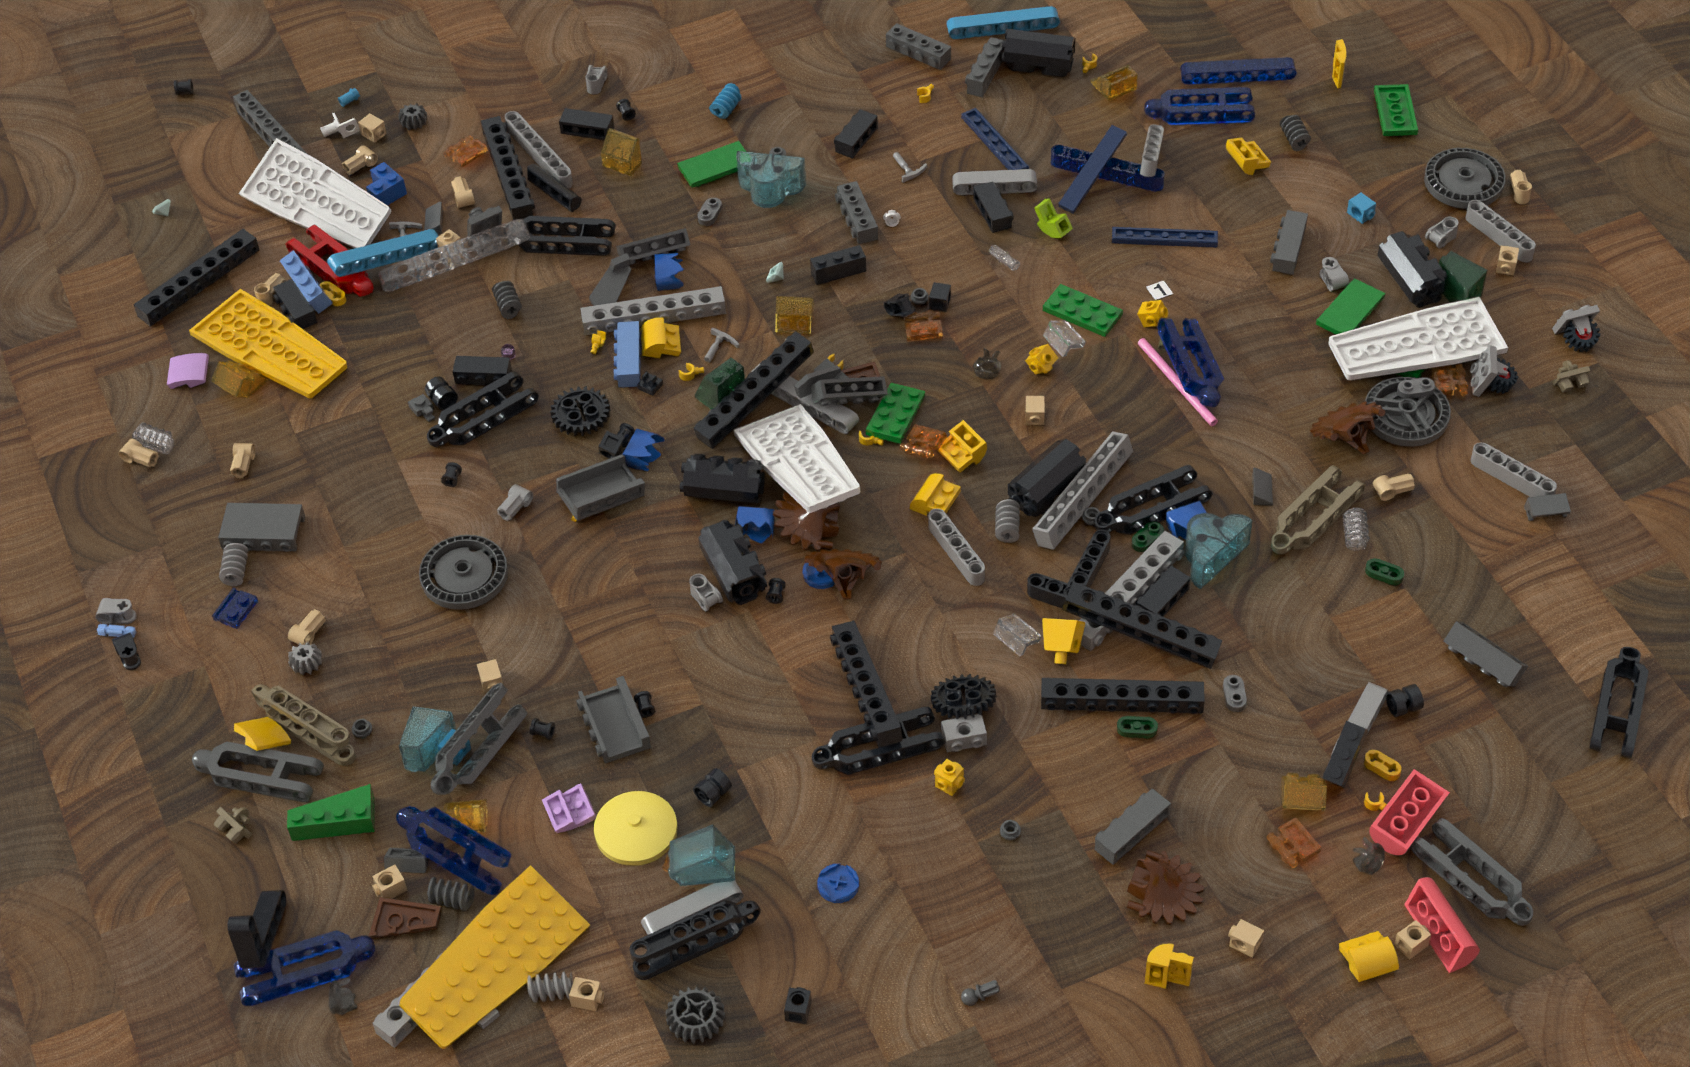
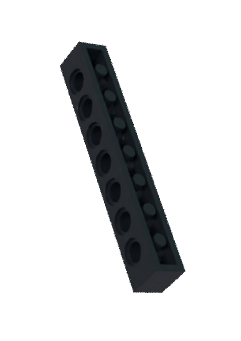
[480,116,535,221]
[133,229,260,327]
[694,331,814,449]
[1062,581,1222,669]
[830,620,902,747]
[1041,678,1205,714]

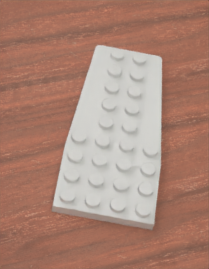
[239,138,391,249]
[1328,297,1508,380]
[734,404,861,513]

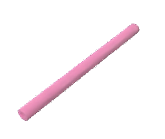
[1138,338,1218,426]

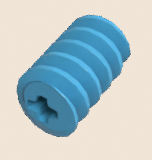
[709,83,742,119]

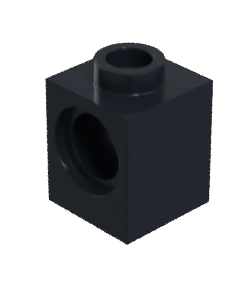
[929,282,951,312]
[598,431,624,459]
[784,987,812,1024]

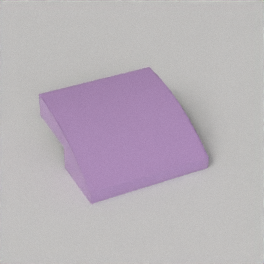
[167,353,209,389]
[542,783,596,833]

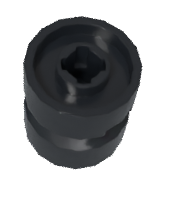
[424,376,458,410]
[1386,684,1424,717]
[693,768,732,807]

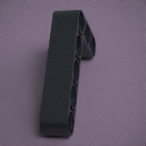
[1027,530,1111,608]
[227,890,287,968]

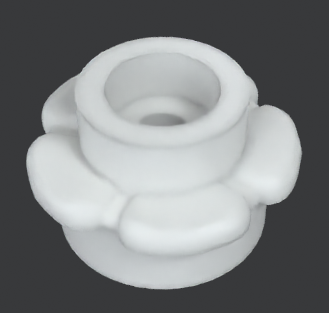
[883,210,901,227]

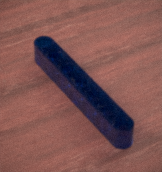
[1180,57,1297,85]
[1050,145,1165,192]

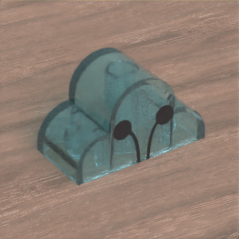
[736,151,806,208]
[1185,513,1253,589]

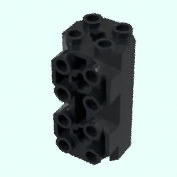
[1001,29,1076,77]
[1377,231,1447,308]
[1008,439,1086,517]
[680,454,765,504]
[698,520,767,605]

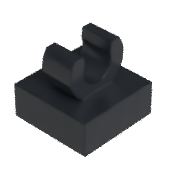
[637,371,663,396]

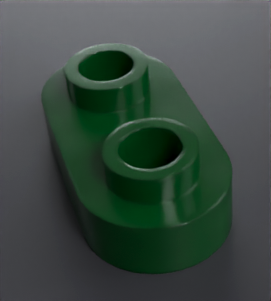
[1131,522,1164,552]
[1365,558,1404,585]
[1117,716,1158,738]

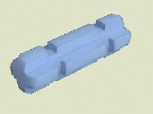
[97,624,136,638]

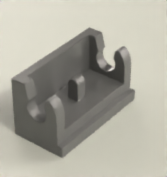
[1524,493,1571,521]

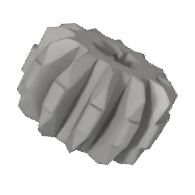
[288,641,322,676]

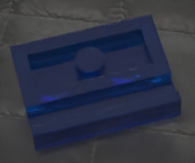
[212,587,258,629]

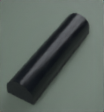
[527,164,582,212]

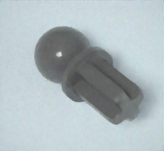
[961,980,1000,1006]

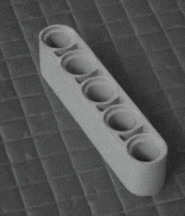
[1140,124,1164,177]
[952,169,1038,195]
[1466,200,1536,262]
[1471,442,1557,497]
[928,509,985,586]
[1331,682,1388,756]
[641,877,744,935]

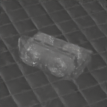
[1043,320,1086,357]
[993,613,1042,656]

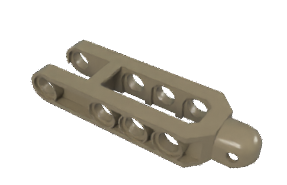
[1271,465,1365,554]
[251,684,356,766]

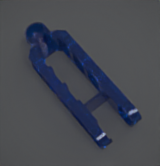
[1144,87,1255,125]
[1157,318,1224,407]
[396,806,512,895]
[233,930,375,1006]

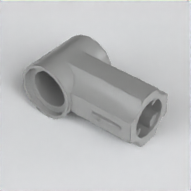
[497,484,533,521]

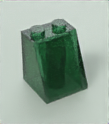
[1438,251,1488,303]
[695,358,745,409]

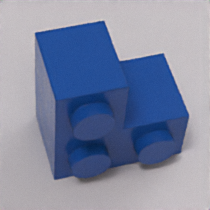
[366,162,407,205]

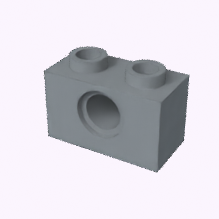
[941,714,987,752]

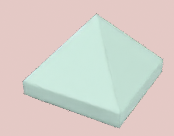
[152,199,171,216]
[766,262,784,283]

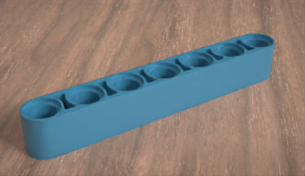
[946,6,1060,39]
[327,229,439,277]

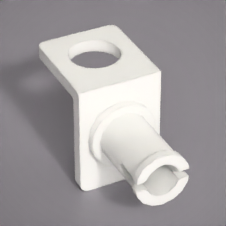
[320,113,360,138]

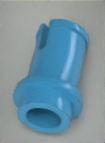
[338,88,360,107]

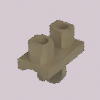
[1552,360,1590,393]
[214,807,252,844]

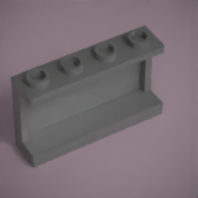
[556,454,645,521]
[218,503,305,552]
[576,676,651,764]

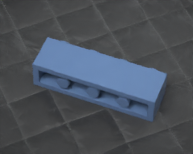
[280,250,332,314]
[614,321,641,387]

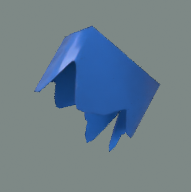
[655,253,684,291]
[623,429,665,471]
[1166,501,1213,539]
[735,506,775,543]

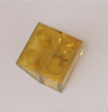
[1091,65,1138,101]
[775,296,814,334]
[211,360,268,398]
[1281,773,1327,811]

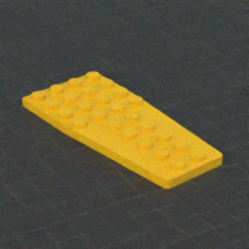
[189,289,347,398]
[399,865,590,1049]

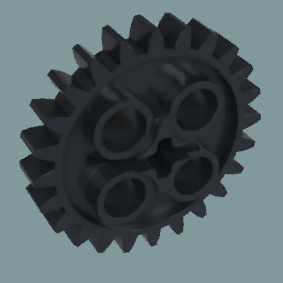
[550,386,611,436]
[931,674,997,719]

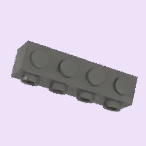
[886,23,951,70]
[965,37,1004,98]
[835,181,878,244]
[1270,210,1308,275]
[616,228,690,265]
[810,376,888,406]
[1443,621,1528,687]
[1095,788,1171,865]

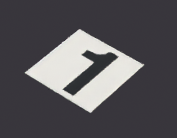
[1146,281,1173,300]

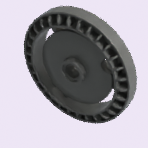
[1424,148,1505,209]
[1365,377,1451,446]
[419,535,508,610]

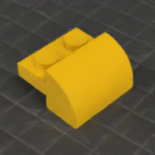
[1226,138,1271,175]
[640,318,681,358]
[936,420,987,473]
[910,474,961,516]
[1339,931,1399,982]
[1144,944,1194,989]

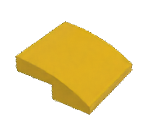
[1332,39,1346,88]
[234,717,291,751]

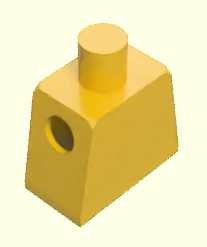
[1042,618,1085,664]

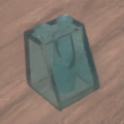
[399,706,456,772]
[668,824,735,886]

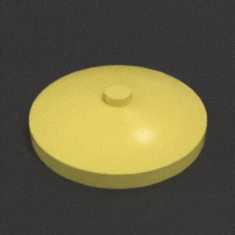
[594,791,677,866]

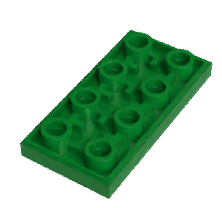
[677,141,753,188]
[1316,278,1385,334]

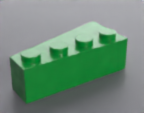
[287,784,375,841]

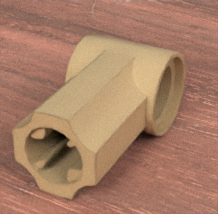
[342,146,378,175]
[1509,170,1532,204]
[451,176,475,208]
[254,273,285,306]
[118,439,159,467]
[230,443,255,478]
[1373,474,1415,501]
[288,609,326,645]

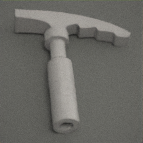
[893,152,927,183]
[389,222,423,237]
[704,328,739,362]

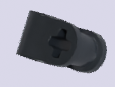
[884,293,916,317]
[112,632,141,670]

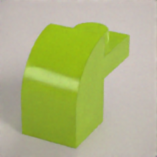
[1034,199,1073,238]

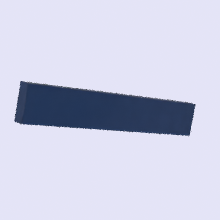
[961,108,1029,170]
[1058,125,1127,214]
[1112,227,1218,248]

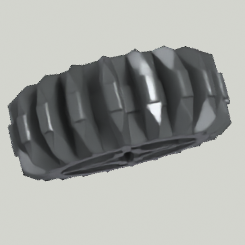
[666,986,725,1044]

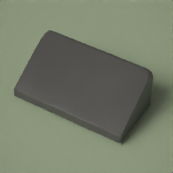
[424,202,443,234]
[1252,468,1273,505]
[384,847,430,873]

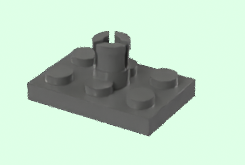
[467,206,502,250]

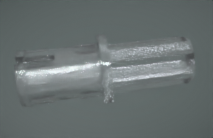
[989,245,1020,271]

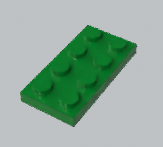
[1374,84,1418,136]
[1042,284,1123,337]
[866,383,925,444]

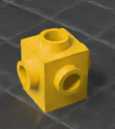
[1137,300,1168,327]
[1025,344,1058,375]
[934,759,965,796]

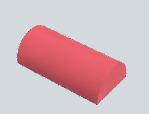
[1369,769,1450,855]
[1404,877,1480,973]

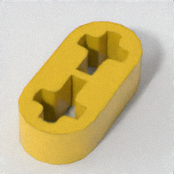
[320,281,346,306]
[1364,750,1401,781]

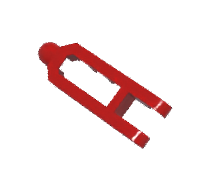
[285,224,374,296]

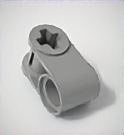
[585,65,607,94]
[1425,217,1459,248]
[1319,257,1349,291]
[690,574,723,611]
[95,598,137,624]

